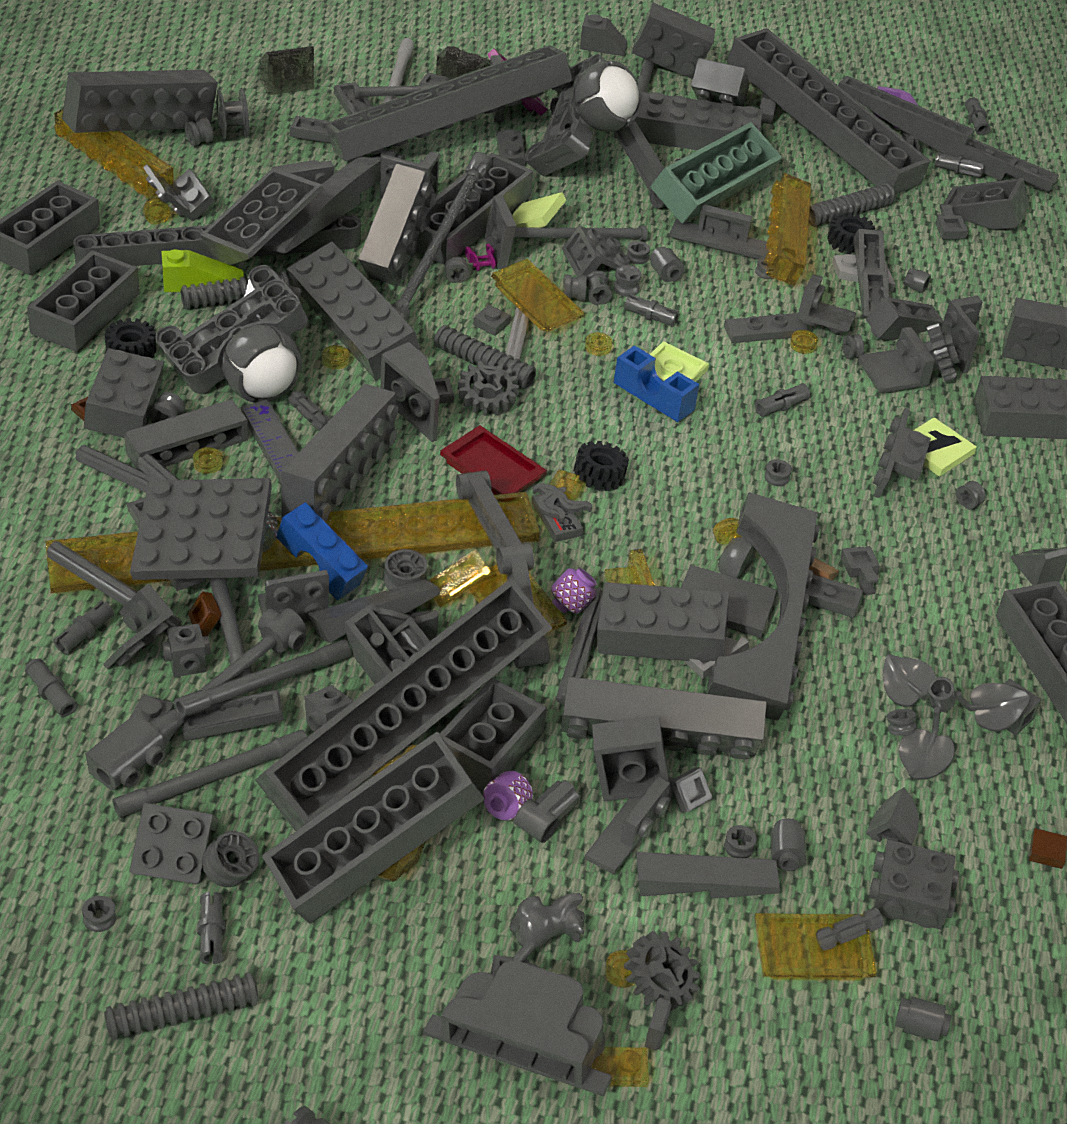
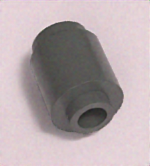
[650,247,684,282]
[771,818,806,871]
[895,996,951,1042]

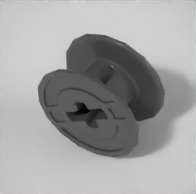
[216,88,249,140]

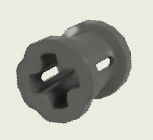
[586,271,612,305]

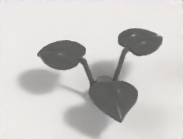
[883,654,1030,780]

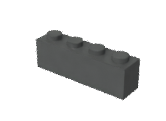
[124,399,248,472]

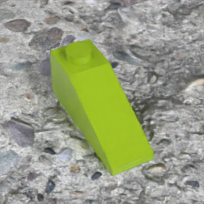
[161,249,244,292]

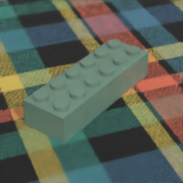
[650,122,783,224]

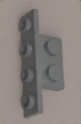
[669,204,773,259]
[873,408,931,498]
[585,776,674,875]

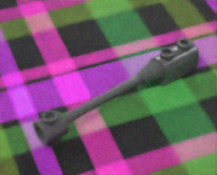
[85,608,306,790]

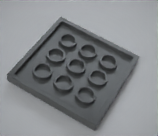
[130,478,272,580]

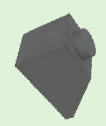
[580,14,627,56]

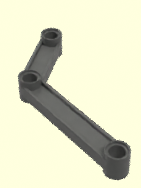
[550,97,667,208]
[456,470,550,668]

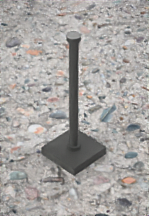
[353,55,505,122]
[484,196,647,269]

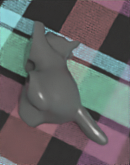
[509,893,585,962]

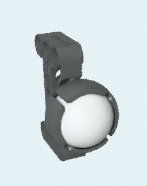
[524,54,642,176]
[155,265,308,402]

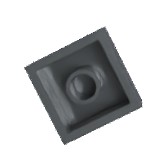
[592,715,670,801]

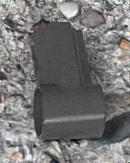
[514,780,580,843]

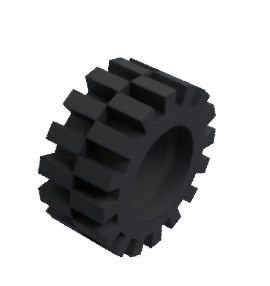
[827,213,875,254]
[105,318,157,358]
[573,441,629,491]

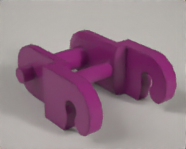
[465,244,497,271]

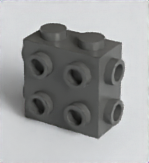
[869,839,959,930]

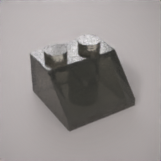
[260,46,314,96]
[436,46,490,80]

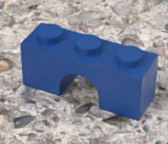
[614,345,699,422]
[276,502,368,600]

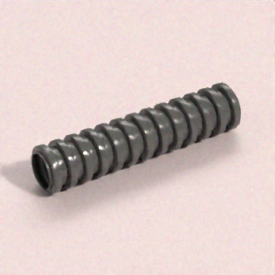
[806,183,895,227]
[181,271,290,310]
[434,325,536,389]
[104,972,258,1041]

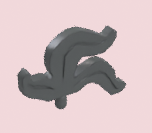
[533,483,592,523]

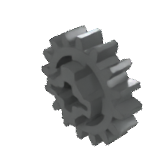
[925,323,959,382]
[458,360,519,416]
[624,931,700,1011]

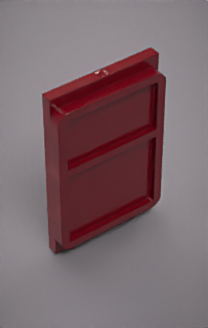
[440,425,547,501]

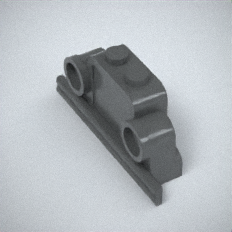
[423,960,612,1097]

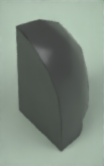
[718,537,756,579]
[866,787,919,845]

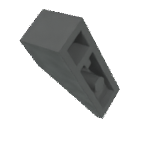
[866,297,944,340]

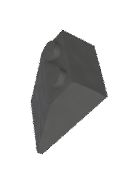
[940,178,1029,230]
[380,342,440,442]

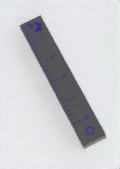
[241,400,332,518]

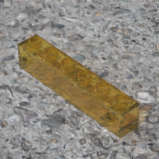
[54,109,174,200]
[764,173,811,286]

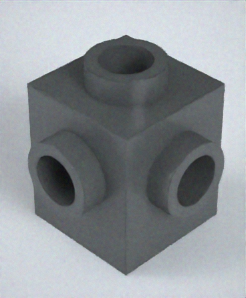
[162,624,211,677]
[304,685,353,732]

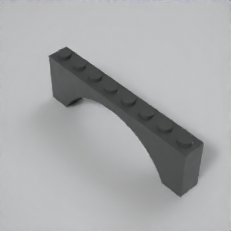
[706,492,820,720]

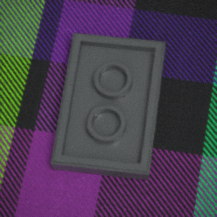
[681,565,777,638]

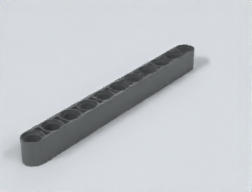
[73,215,361,266]

